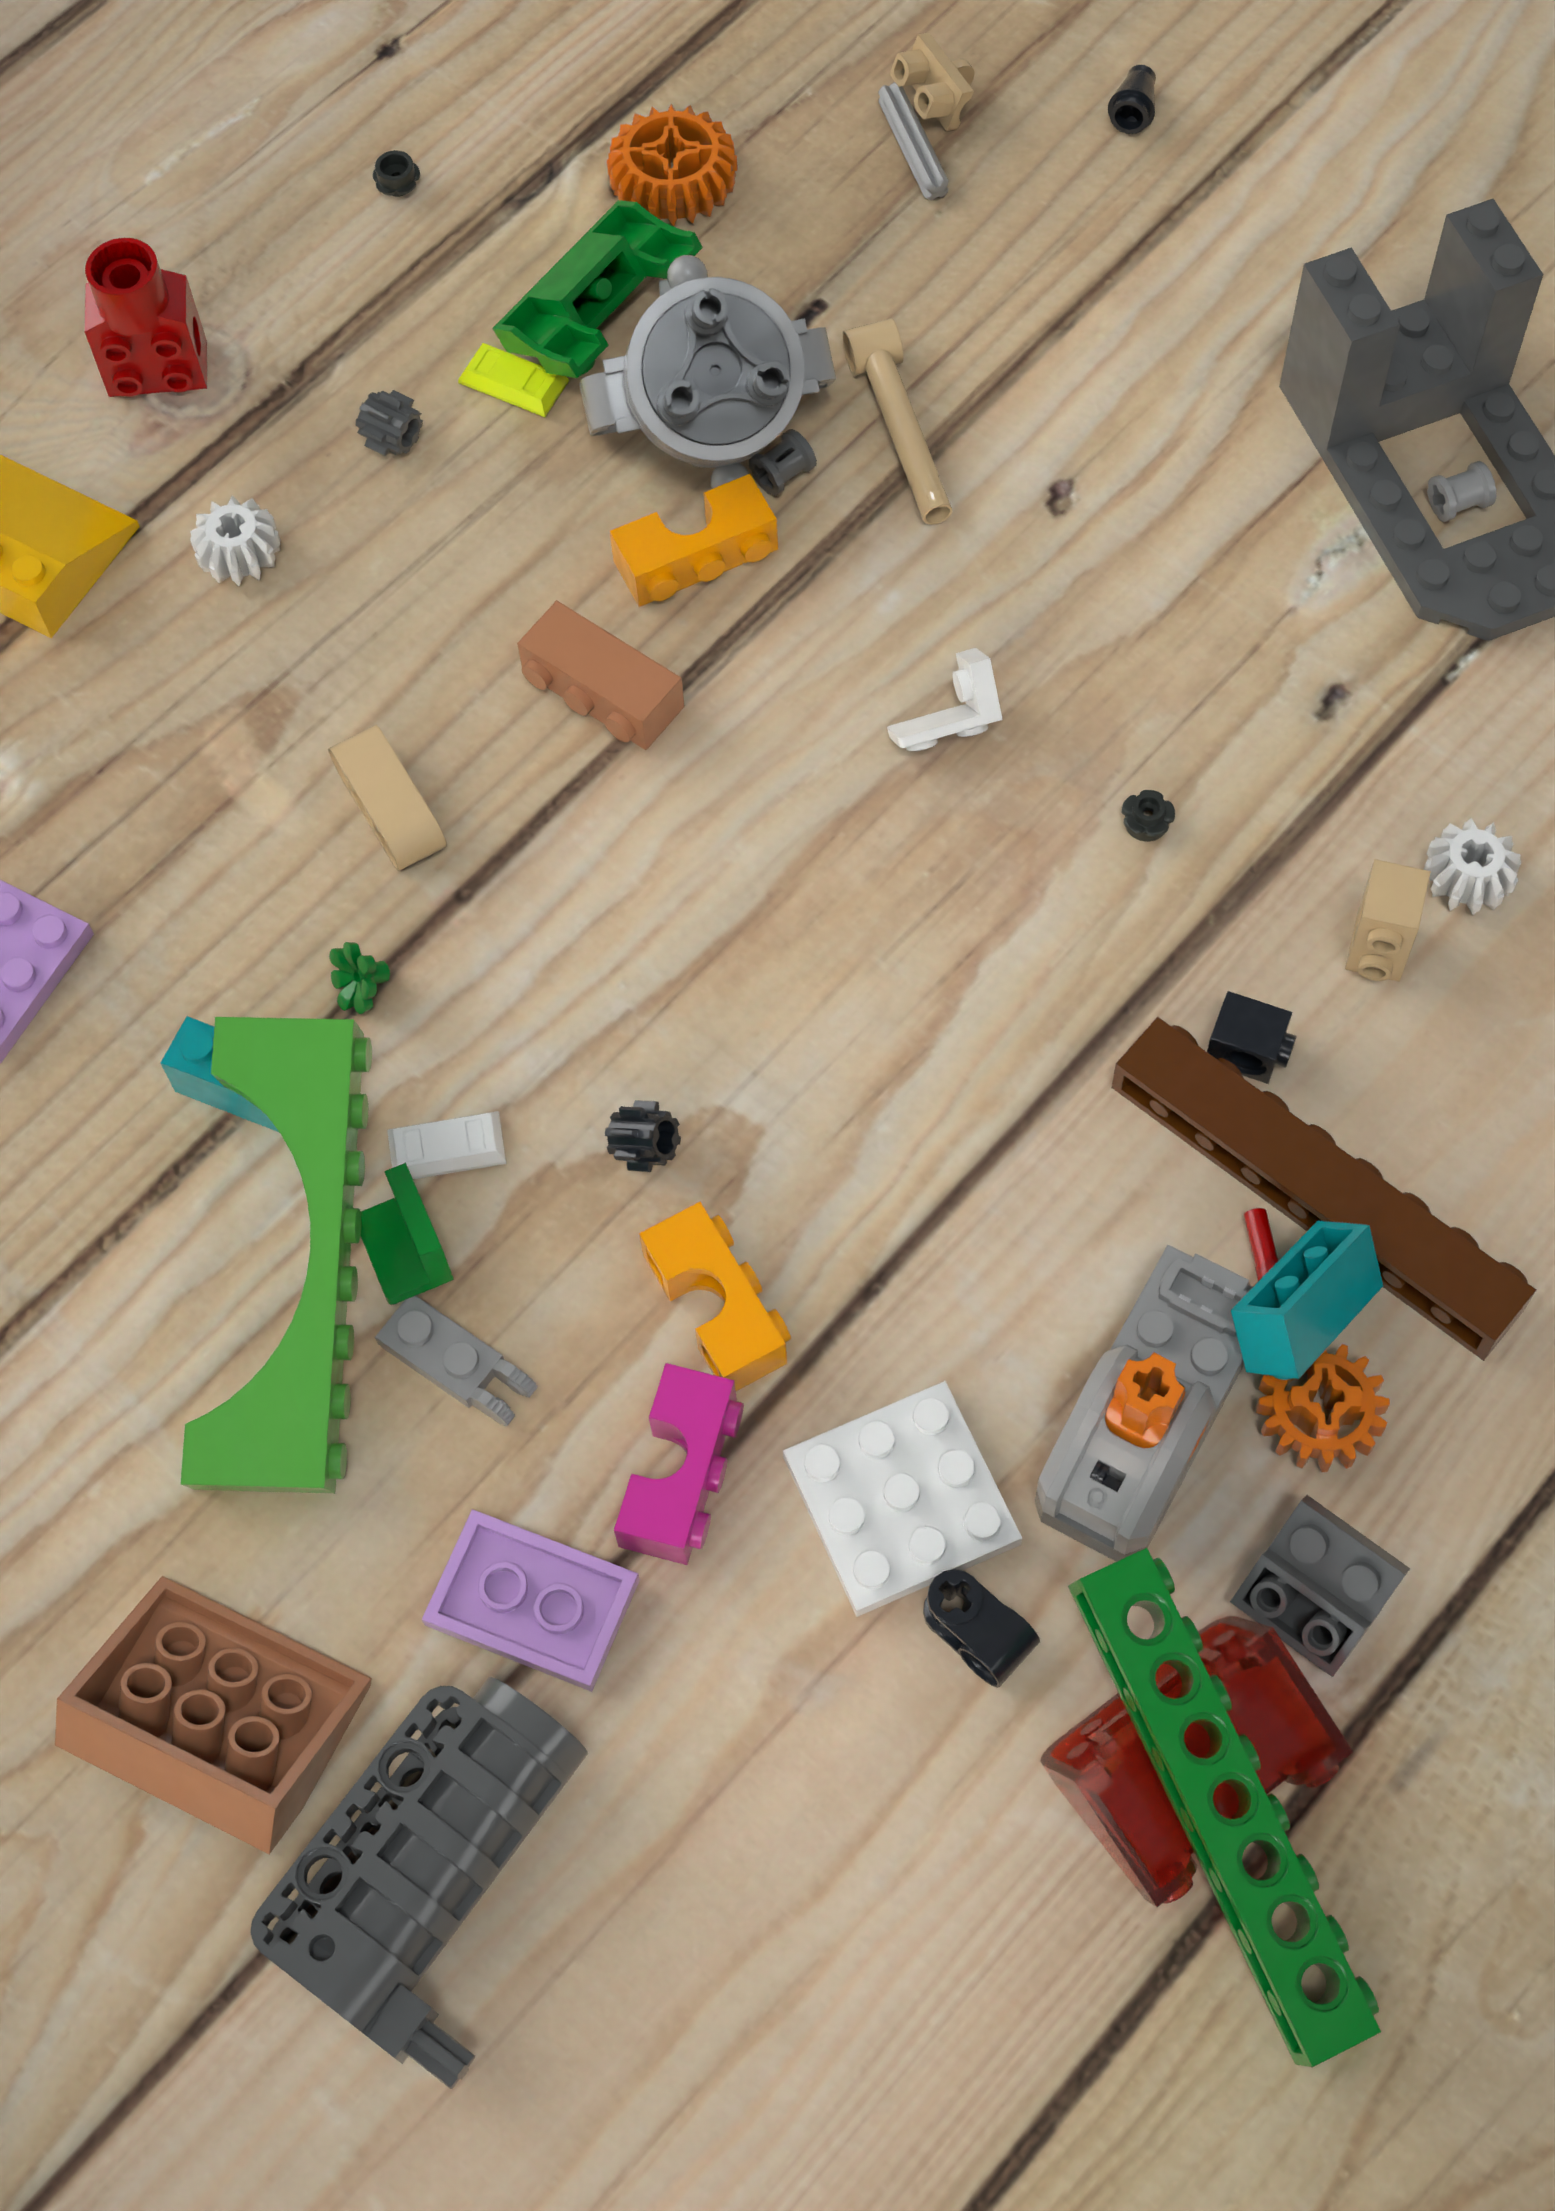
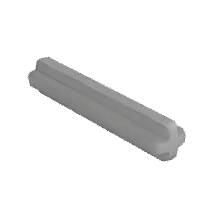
[878,82,949,200]

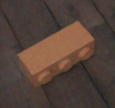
[517,600,685,750]

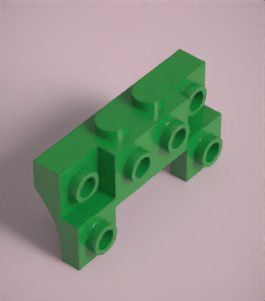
[492,200,703,378]

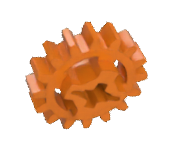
[1256,1344,1390,1472]

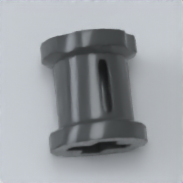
[749,429,817,496]

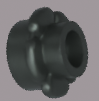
[373,150,420,197]
[1121,790,1175,842]

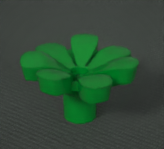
[329,942,390,1014]

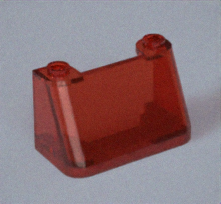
[1040,1616,1353,1907]

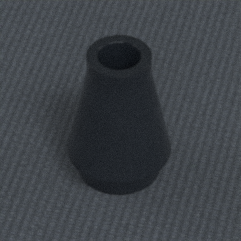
[1108,65,1156,134]

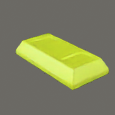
[458,343,569,417]

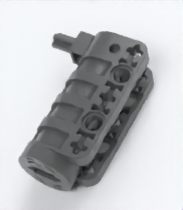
[250,1677,588,2089]

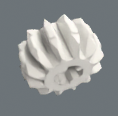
[190,495,280,586]
[1424,818,1521,915]

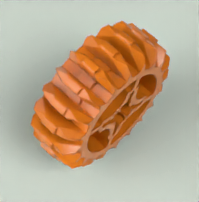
[607,104,738,227]

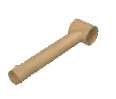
[842,318,952,525]

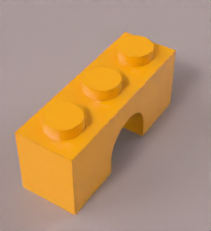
[609,474,778,607]
[639,1202,791,1391]

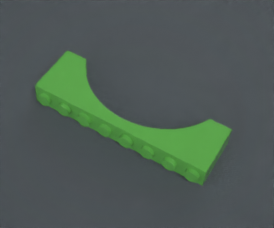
[181,1017,372,1494]

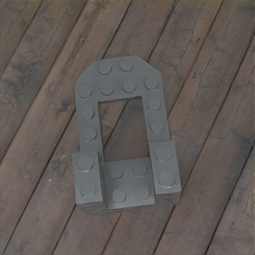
[1279,198,1555,641]

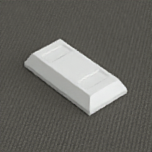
[387,1111,506,1179]

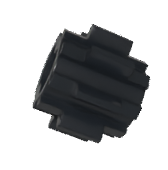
[605,1100,681,1172]

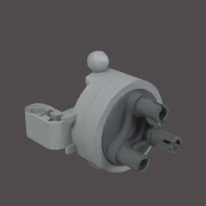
[579,255,836,489]

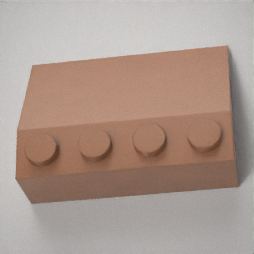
[55,1576,372,1855]

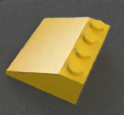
[0,455,140,639]

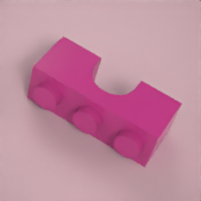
[614,1363,744,1565]

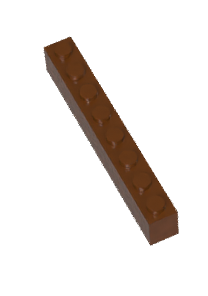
[1111,1017,1536,1361]

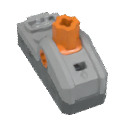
[1035,1245,1253,1562]

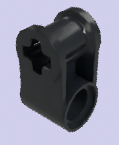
[923,1569,1040,1688]

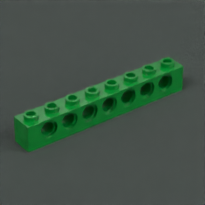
[1068,1548,1381,2067]

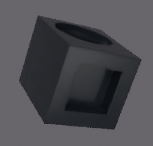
[1207,991,1297,1084]

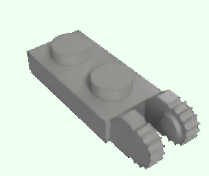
[375,1296,537,1427]

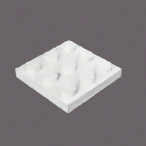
[783,1381,1022,1617]

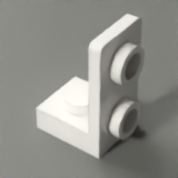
[887,648,1003,751]

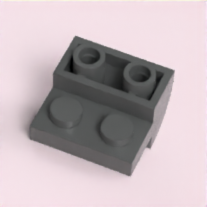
[1230,1495,1410,1677]

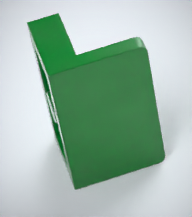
[360,1163,454,1305]

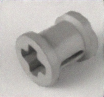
[1427,461,1496,522]

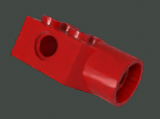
[84,238,207,397]

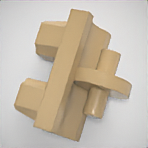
[890,33,975,131]

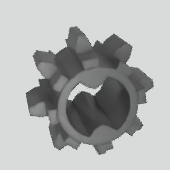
[355,390,423,456]

